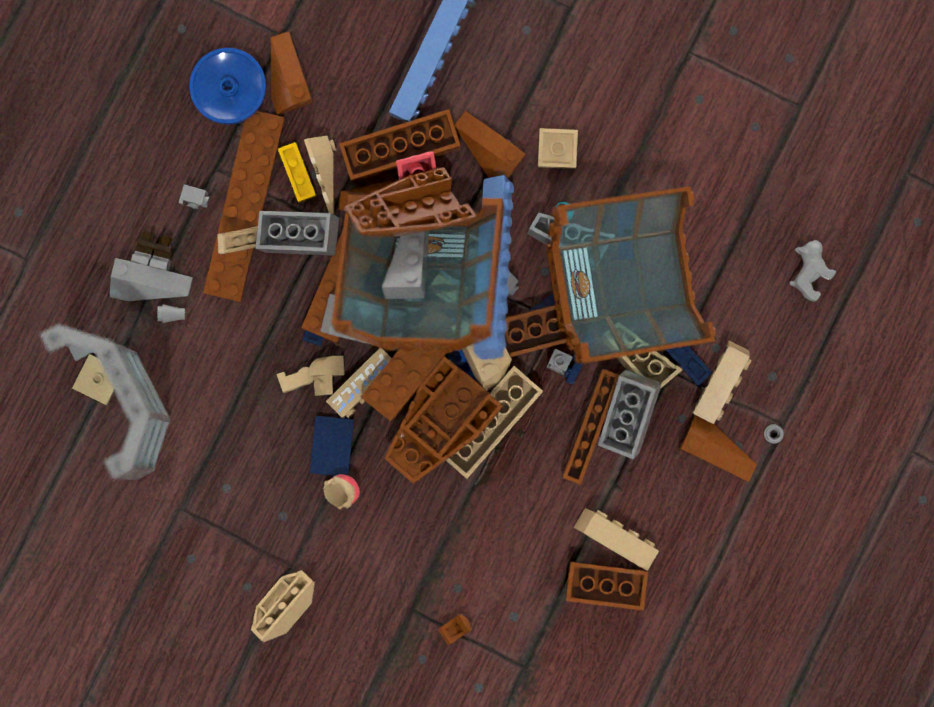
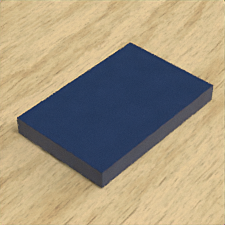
[310,416,354,476]

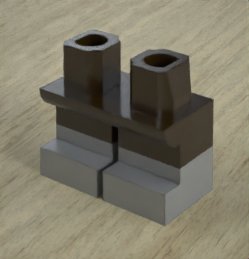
[131,230,173,271]

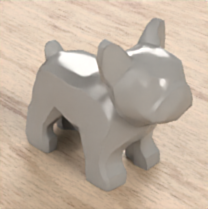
[790,240,836,302]

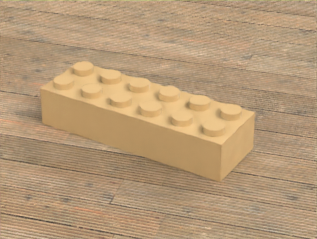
[446,366,543,479]

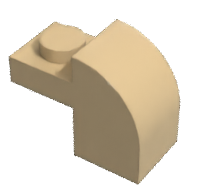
[308,356,344,396]

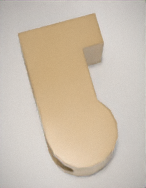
[277,367,314,393]

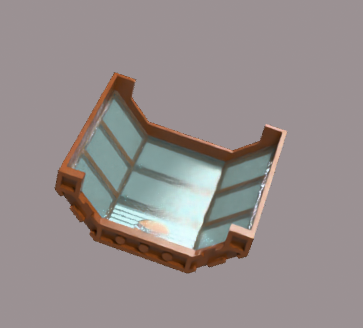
[546,187,716,364]
[331,195,504,352]

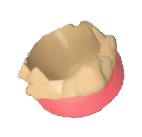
[323,474,360,509]

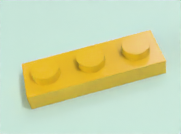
[278,142,316,203]

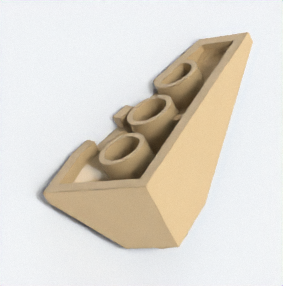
[304,136,336,215]

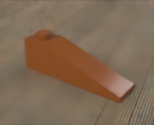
[271,31,313,115]
[454,111,526,179]
[679,415,757,482]

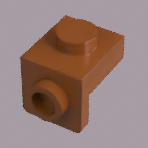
[438,614,472,645]

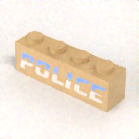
[326,348,392,418]

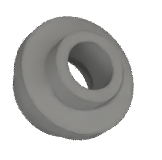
[764,424,784,444]

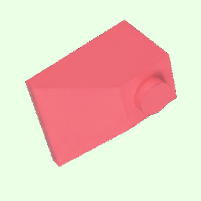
[396,151,436,180]

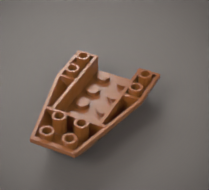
[345,167,476,237]

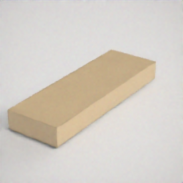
[218,227,258,254]

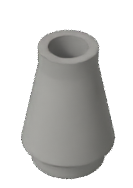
[157,304,185,323]

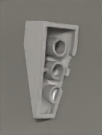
[110,258,193,302]

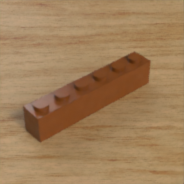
[562,369,620,485]

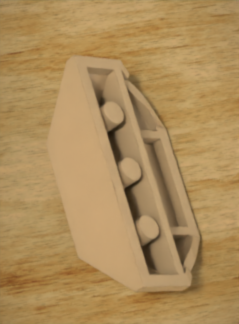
[451,318,511,391]
[251,570,315,642]

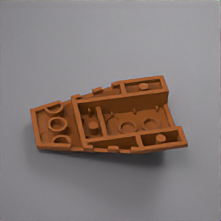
[384,356,503,484]

